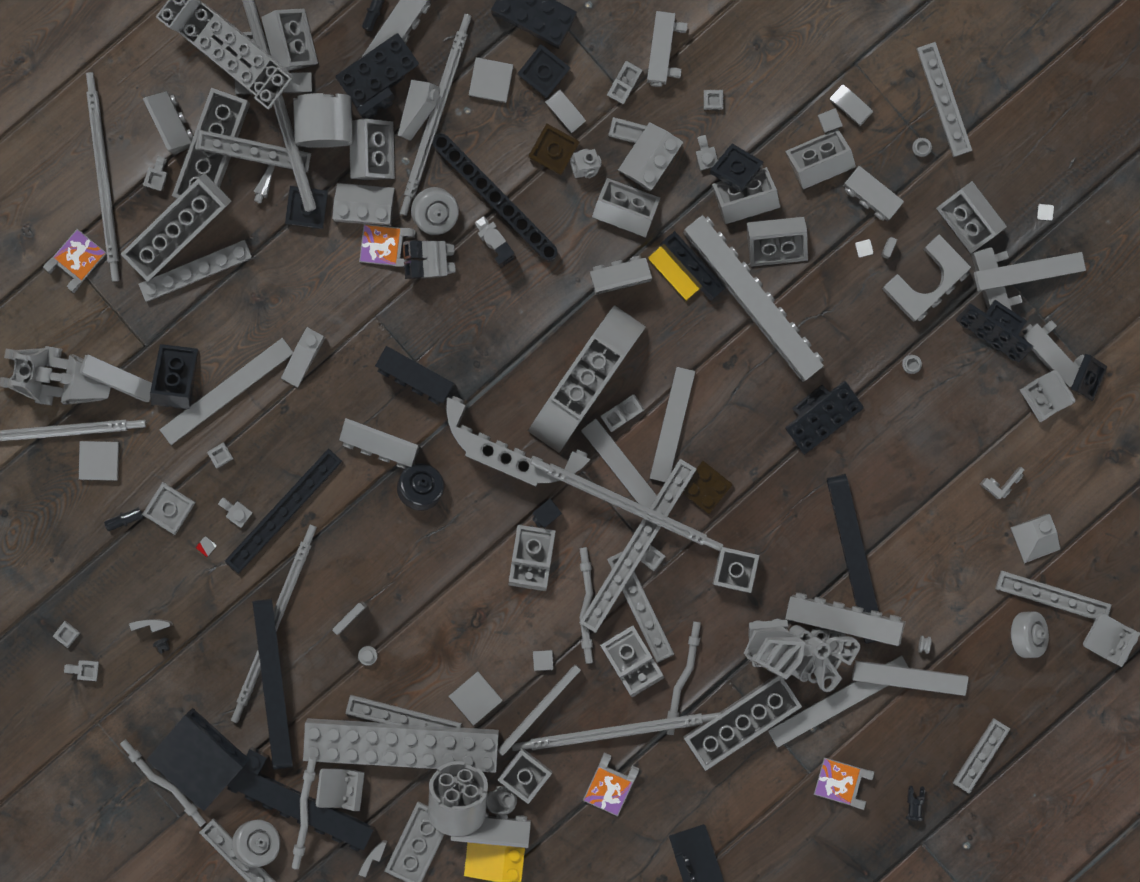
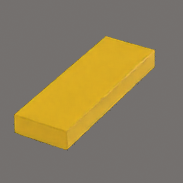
[648,247,699,301]

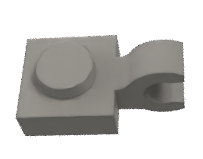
[695,135,718,171]
[143,156,168,191]
[218,497,253,528]
[64,660,99,681]

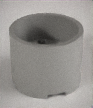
[293,93,353,148]
[428,761,488,836]

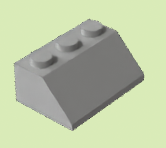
[261,9,318,72]
[143,91,193,155]
[350,119,395,180]
[618,122,683,191]
[785,129,856,189]
[712,167,780,224]
[592,178,660,237]
[936,181,1007,253]
[332,183,395,226]
[747,217,808,267]
[590,255,652,295]

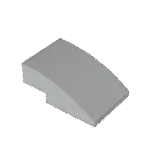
[508,525,555,591]
[600,626,665,697]

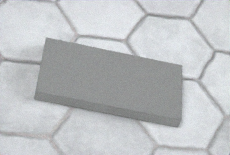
[385,801,444,882]

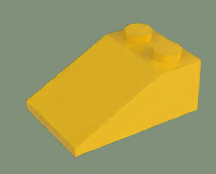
[464,842,525,882]

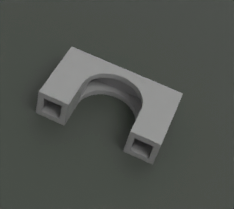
[882,234,971,322]

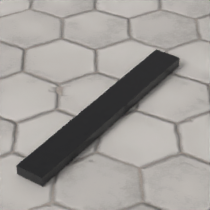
[225,448,343,574]

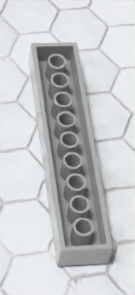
[683,215,824,382]
[303,718,499,772]

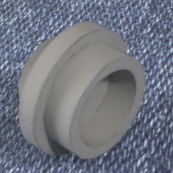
[912,138,932,157]
[902,355,922,374]
[358,646,377,665]

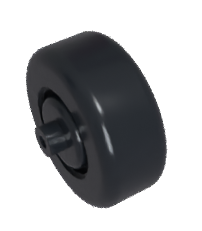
[397,463,444,511]

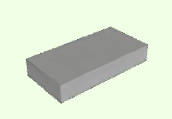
[608,117,647,143]

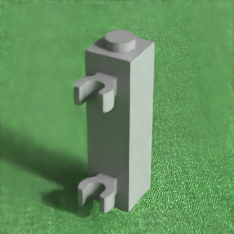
[647,11,688,87]
[971,247,1022,310]
[1021,320,1084,388]

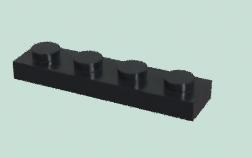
[660,231,726,301]

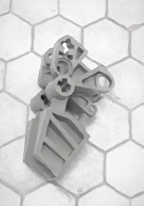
[0,346,111,406]
[744,625,860,692]

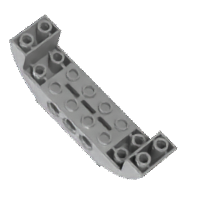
[156,0,293,110]
[528,305,646,453]
[447,396,590,486]

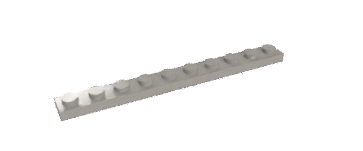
[579,459,696,633]

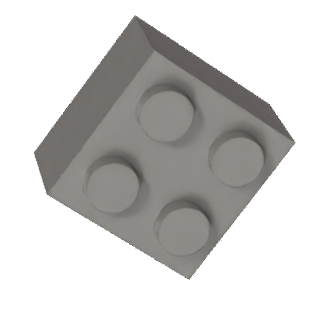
[712,547,759,593]
[498,748,552,804]

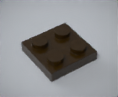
[528,123,580,176]
[682,461,733,514]

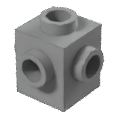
[570,149,601,178]

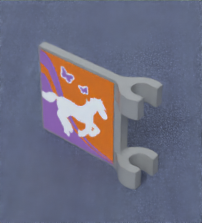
[359,224,416,267]
[43,229,106,293]
[583,753,639,816]
[814,757,874,810]

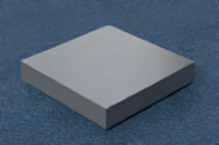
[469,57,514,103]
[79,441,119,480]
[142,482,196,535]
[332,601,367,635]
[449,671,503,726]

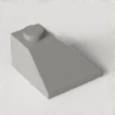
[1010,514,1060,563]

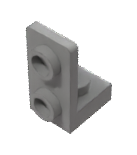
[980,467,1024,499]

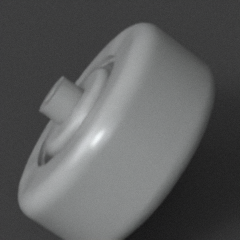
[411,187,459,235]
[1011,611,1049,658]
[232,820,280,867]

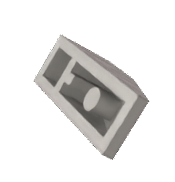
[398,80,440,140]
[281,327,326,387]

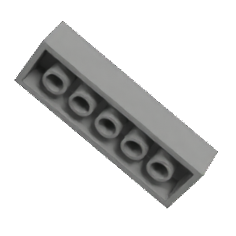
[172,88,250,199]
[121,173,231,282]
[683,675,802,771]

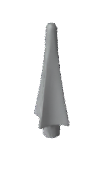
[254,165,275,203]

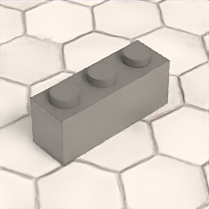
[843,166,904,221]

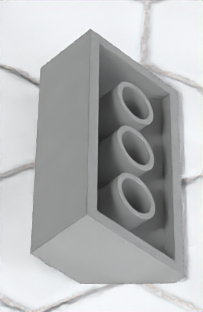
[339,418,420,469]
[451,812,531,848]

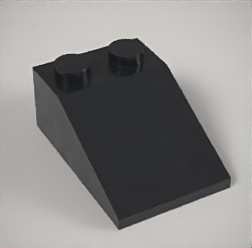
[150,344,198,409]

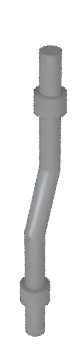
[579,547,593,664]
[666,621,701,735]
[120,739,206,827]
[292,756,317,869]

